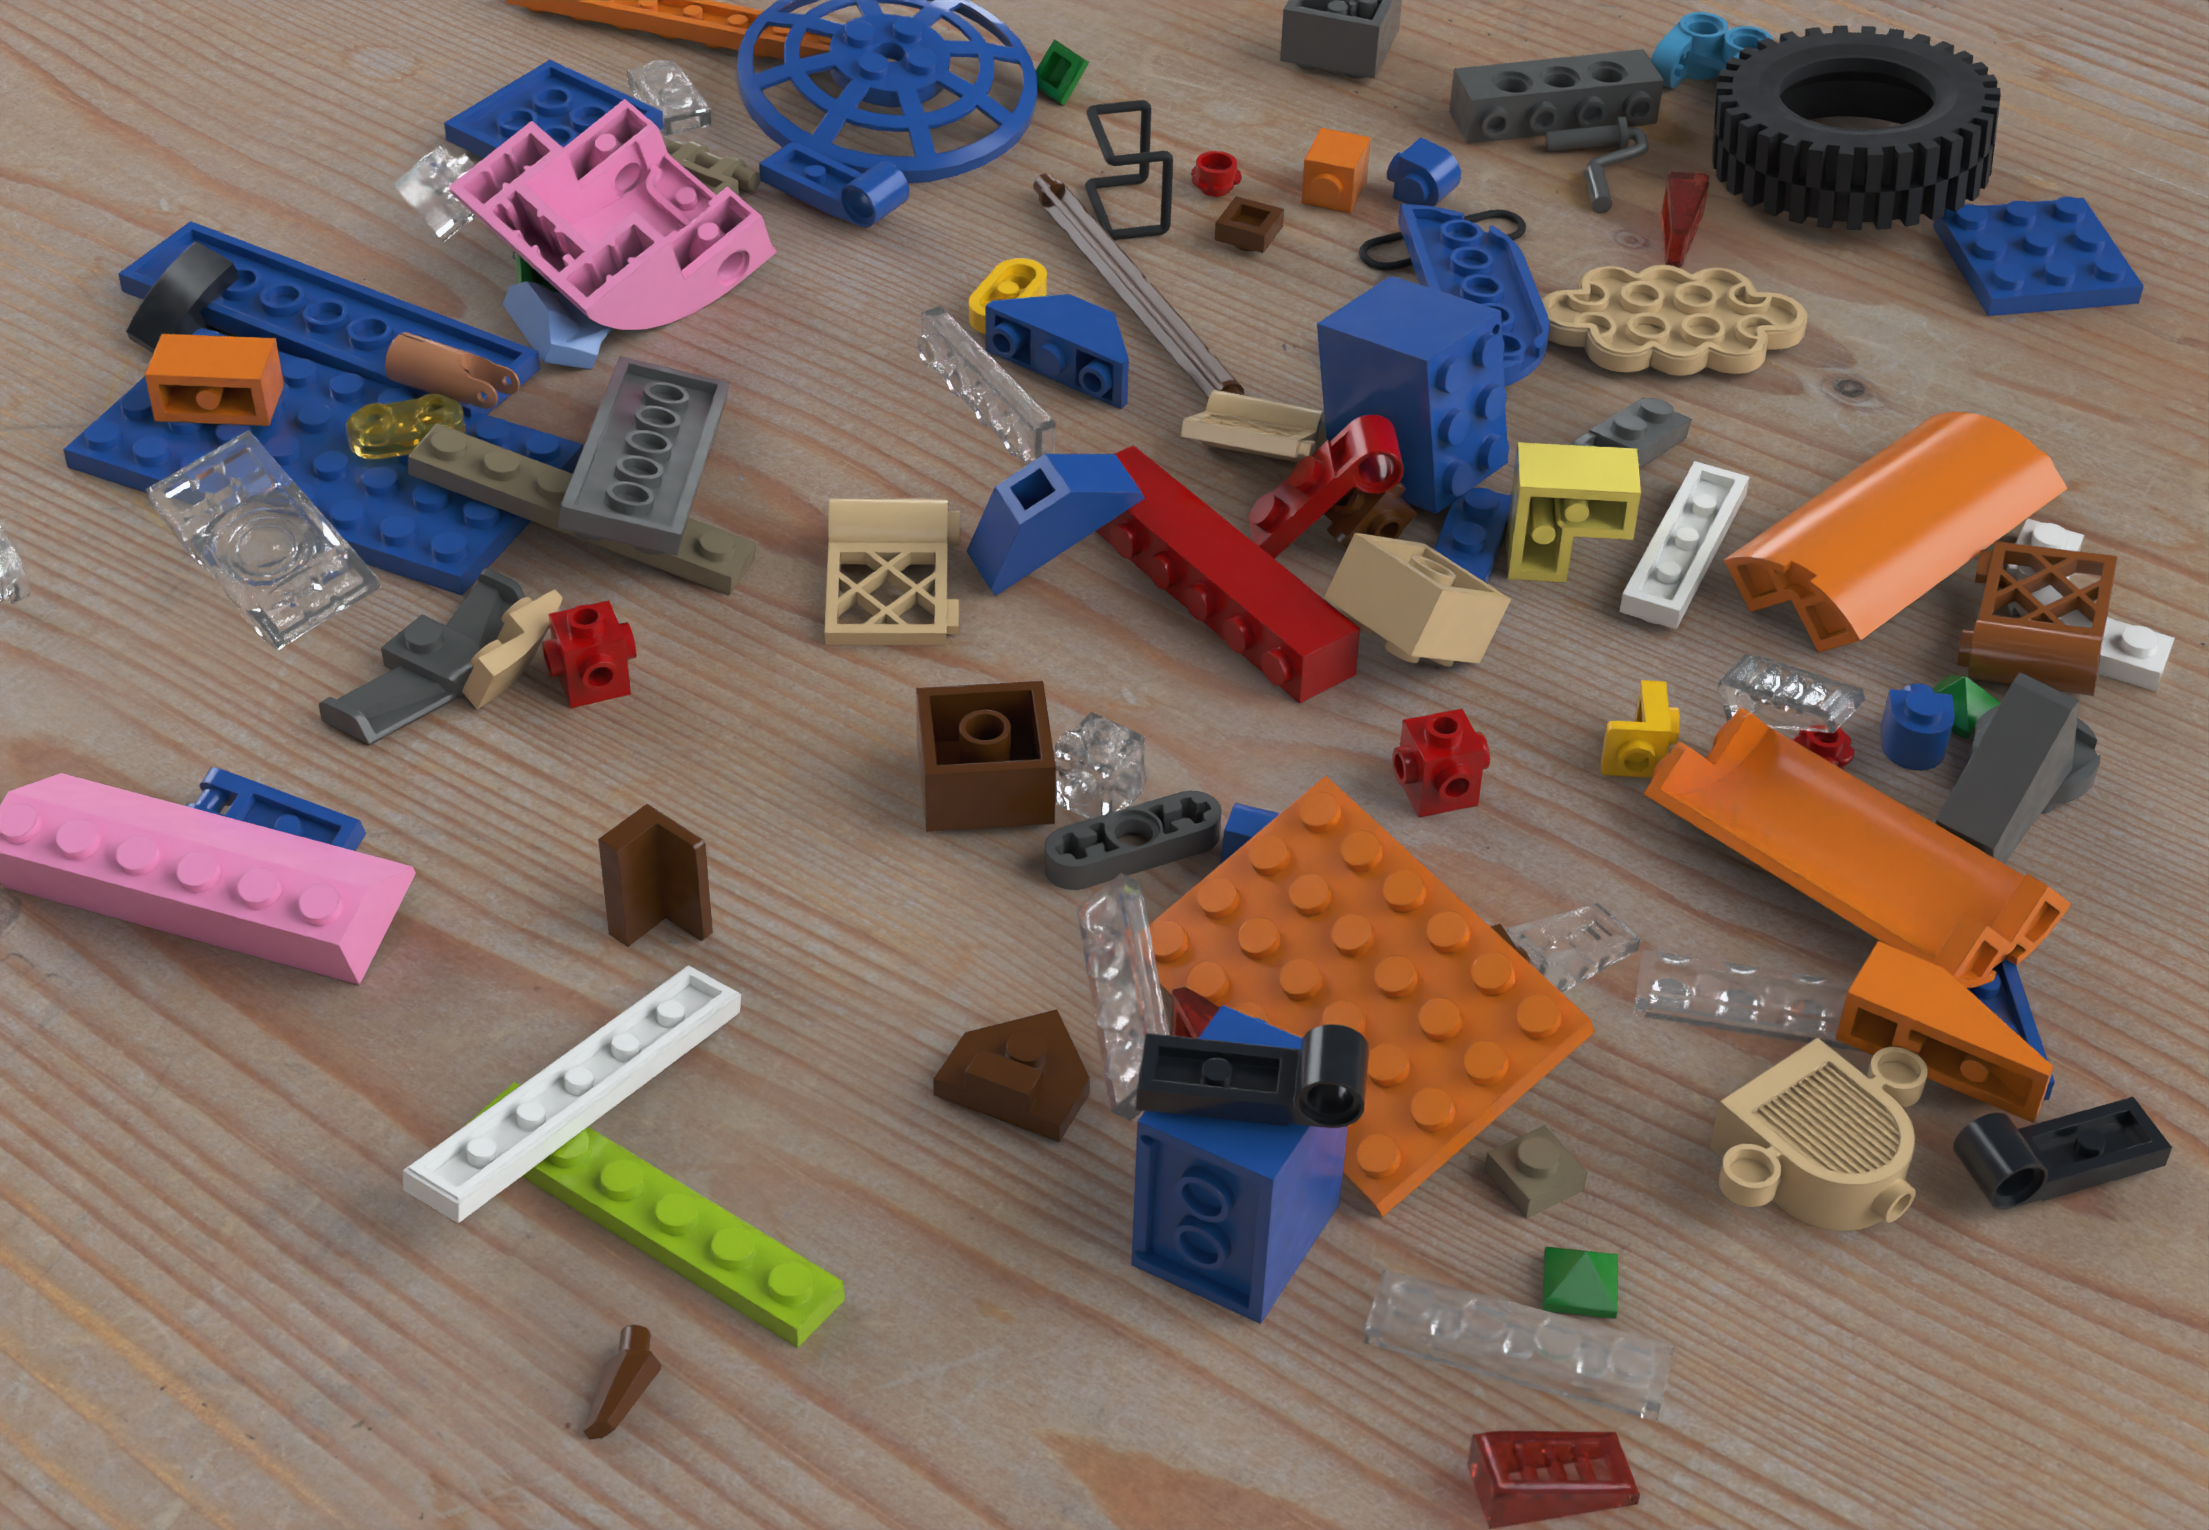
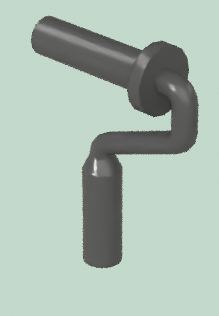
[1545,116,1649,213]

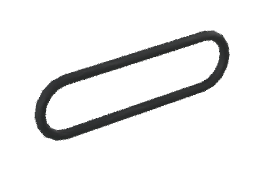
[1359,209,1526,270]

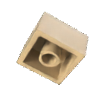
[1324,533,1511,667]

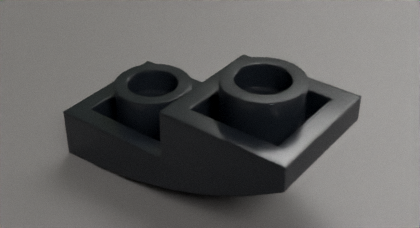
[126,241,240,353]

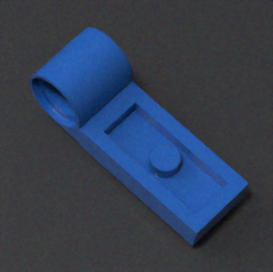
[759,142,910,228]

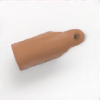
[385,332,520,409]

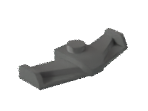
[319,568,526,745]

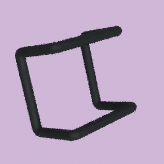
[1085,100,1173,240]

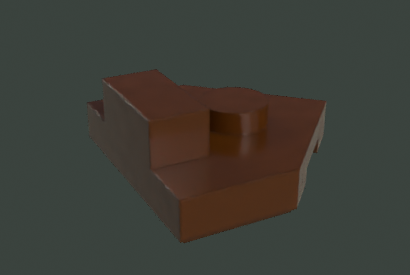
[933,1009,1090,1142]

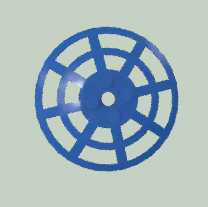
[737,0,1037,183]

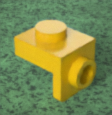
[1600,680,1680,778]

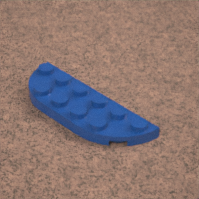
[1398,204,1549,386]

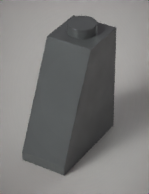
[1936,672,2079,864]

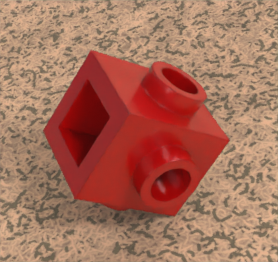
[542,600,637,708]
[1392,709,1490,818]

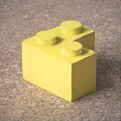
[1506,442,1641,583]

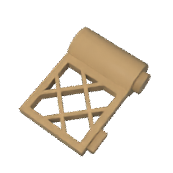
[1180,390,1327,463]
[824,498,960,645]

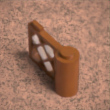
[1957,541,2117,696]

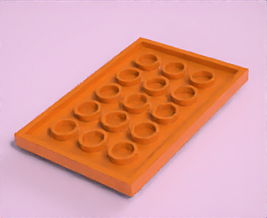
[1124,775,1595,1217]

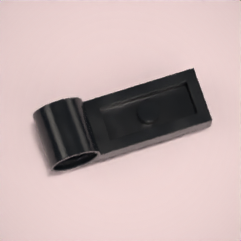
[1136,1024,1369,1128]
[1953,1097,2172,1210]

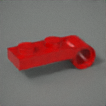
[1248,415,1404,559]

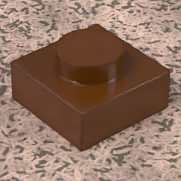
[1215,196,1284,253]

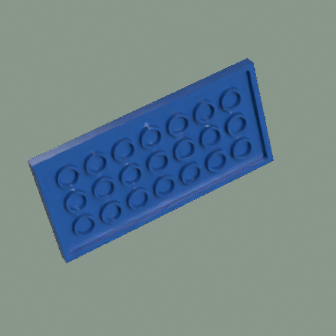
[63,328,584,596]

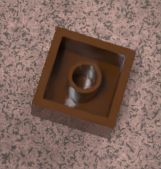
[916,681,1056,832]

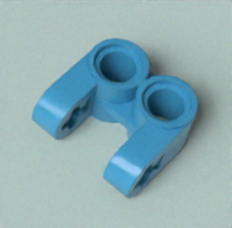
[1651,12,1774,89]

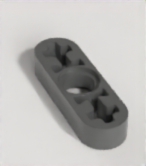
[1045,790,1222,890]

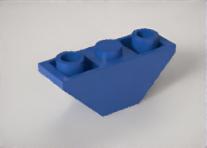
[986,294,1129,409]
[966,454,1145,596]

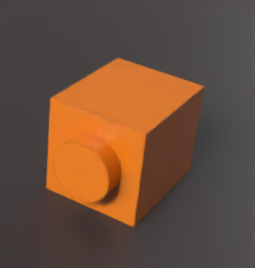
[1301,128,1371,213]

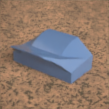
[502,281,615,369]

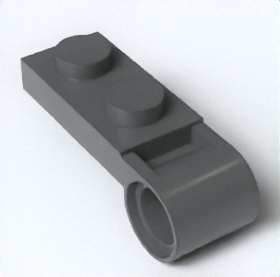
[1570,398,1692,468]

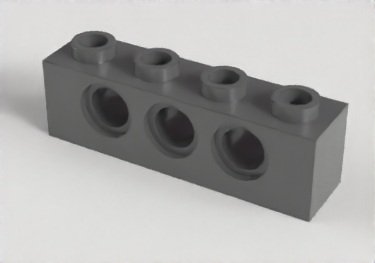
[1449,49,1664,144]

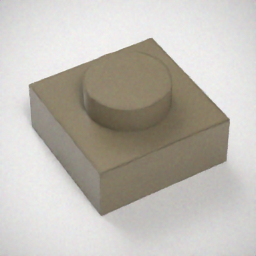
[1485,1125,1587,1218]

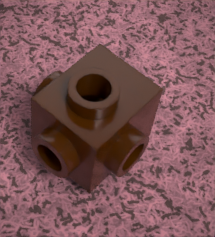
[1324,482,1417,548]

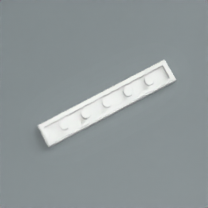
[403,965,742,1223]

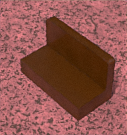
[598,804,713,947]

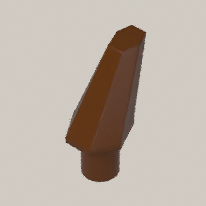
[583,1325,661,1440]

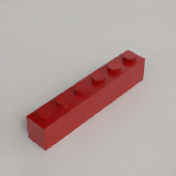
[1096,445,1360,704]

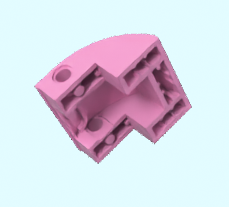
[449,99,777,330]

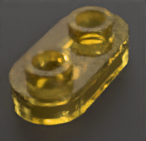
[346,394,466,459]

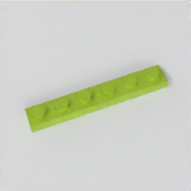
[465,1082,845,1348]

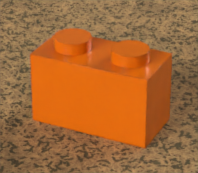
[145,334,284,426]

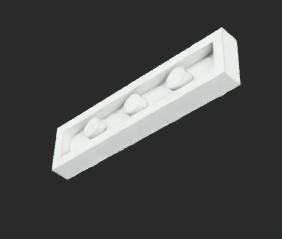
[1619,461,1750,629]

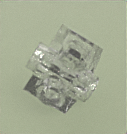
[393,144,475,242]
[1053,712,1148,819]

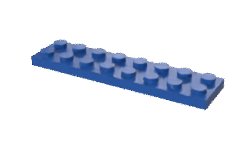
[118,221,540,418]

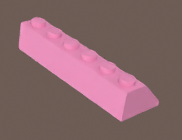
[0,773,416,985]

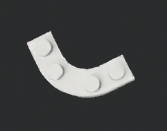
[2006,518,2175,692]

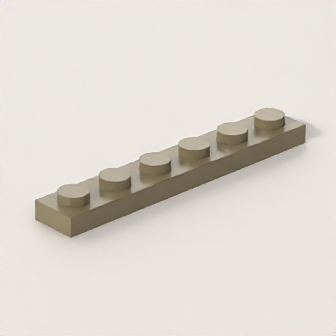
[408,423,756,595]

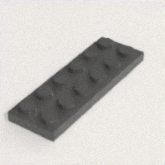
[557,356,730,556]

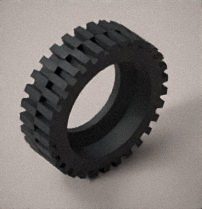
[1712,26,2001,230]

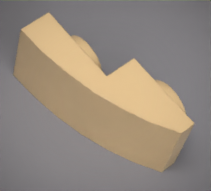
[462,589,563,709]

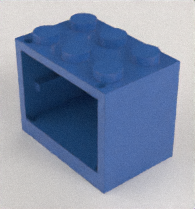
[1317,276,1509,514]
[1131,1005,1348,1324]

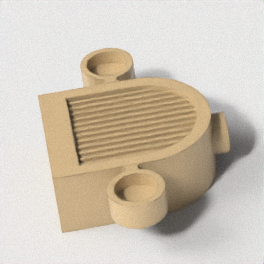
[1710,1038,1928,1231]

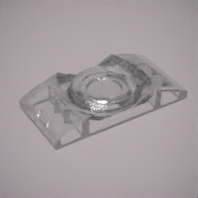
[146,430,381,650]

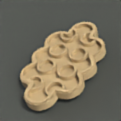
[1542,265,1808,376]

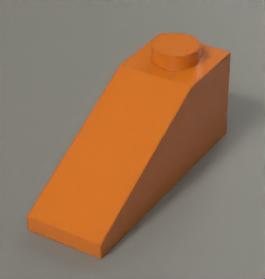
[1835,941,2054,1123]

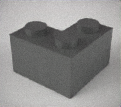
[1280,0,1402,79]

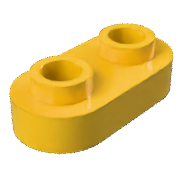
[969,258,1047,336]

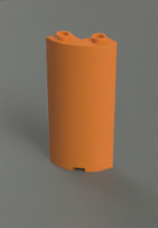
[1724,412,2067,653]
[1643,708,2071,988]

